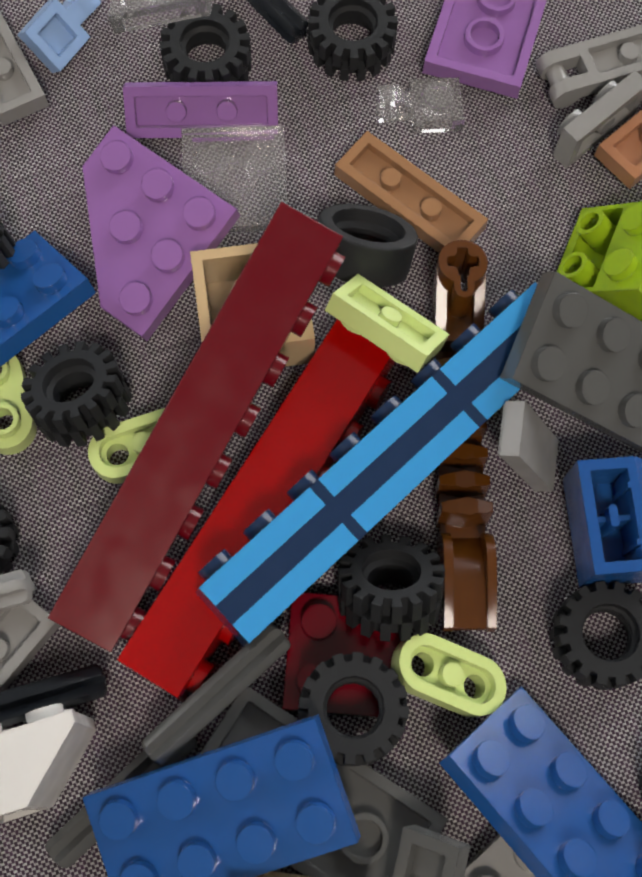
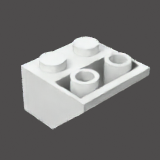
[0,703,96,824]

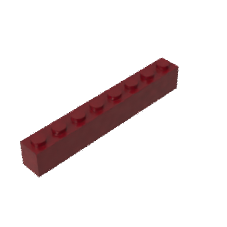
[48,201,346,652]

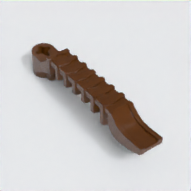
[432,240,497,632]

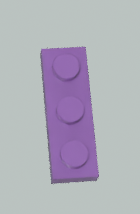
[123,81,278,138]

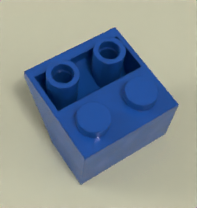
[562,456,642,588]

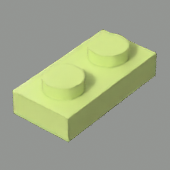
[325,274,449,373]

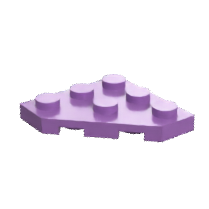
[82,125,240,341]

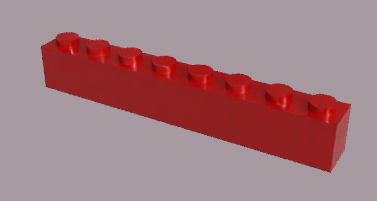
[117,319,404,702]

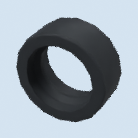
[318,203,418,287]

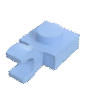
[17,0,102,73]

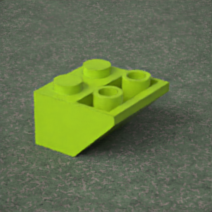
[557,201,642,321]

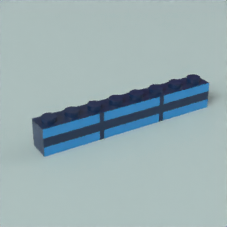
[196,282,537,646]

